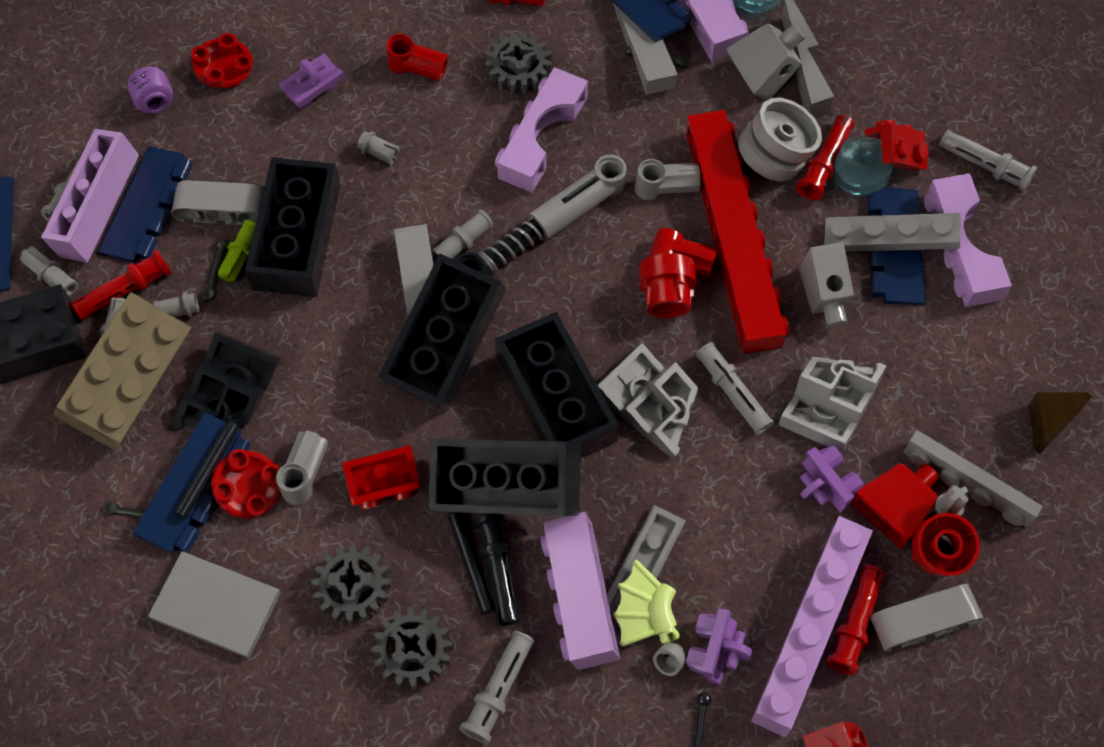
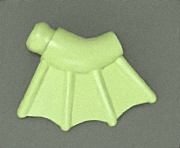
[613,560,679,647]

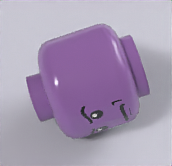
[127,66,173,114]

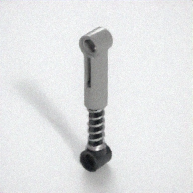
[455,155,627,277]

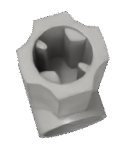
[634,159,701,200]
[276,430,328,505]

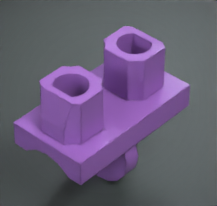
[279,53,344,109]
[800,445,864,513]
[686,608,752,685]

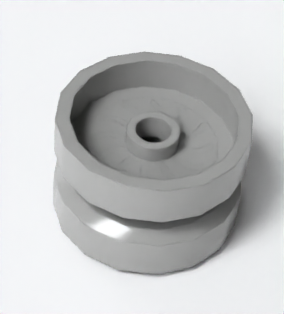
[738,98,822,182]

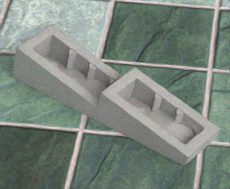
[782,0,834,118]
[613,3,678,95]

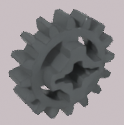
[485,31,552,94]
[311,544,392,625]
[371,607,453,690]

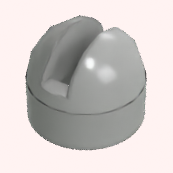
[653,643,686,676]

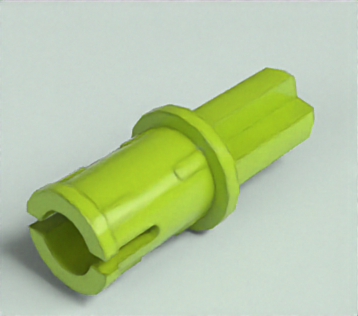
[218,220,256,282]

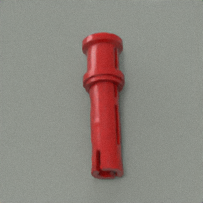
[796,115,855,201]
[70,249,172,321]
[825,564,885,676]

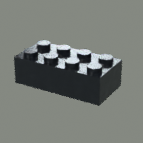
[245,157,341,297]
[378,253,506,412]
[0,284,86,384]
[495,312,619,458]
[428,439,581,516]

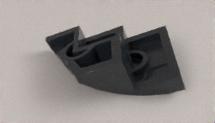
[171,331,281,430]

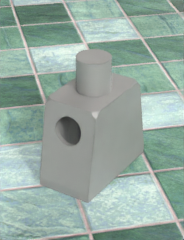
[726,23,806,100]
[798,242,854,328]

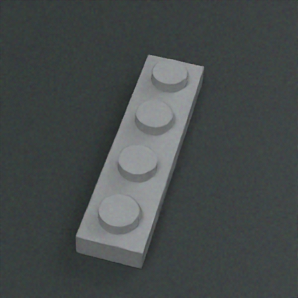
[824,213,961,252]
[903,430,1043,528]

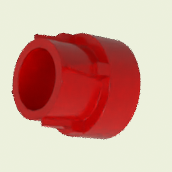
[639,253,696,318]
[911,513,980,577]

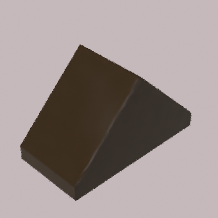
[1028,392,1092,454]

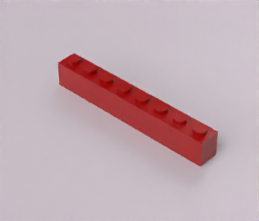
[685,110,789,354]

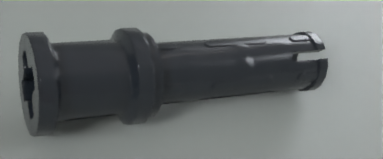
[474,514,520,626]

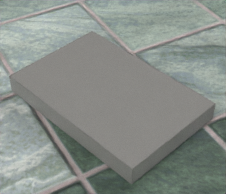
[148,551,281,659]

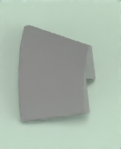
[597,343,698,457]
[779,357,886,453]

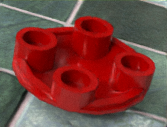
[191,33,254,88]
[211,449,281,519]

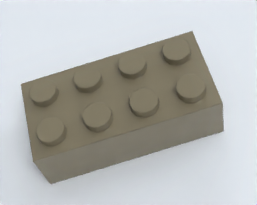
[53,292,192,450]

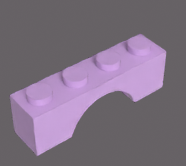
[495,67,588,193]
[924,173,1012,307]

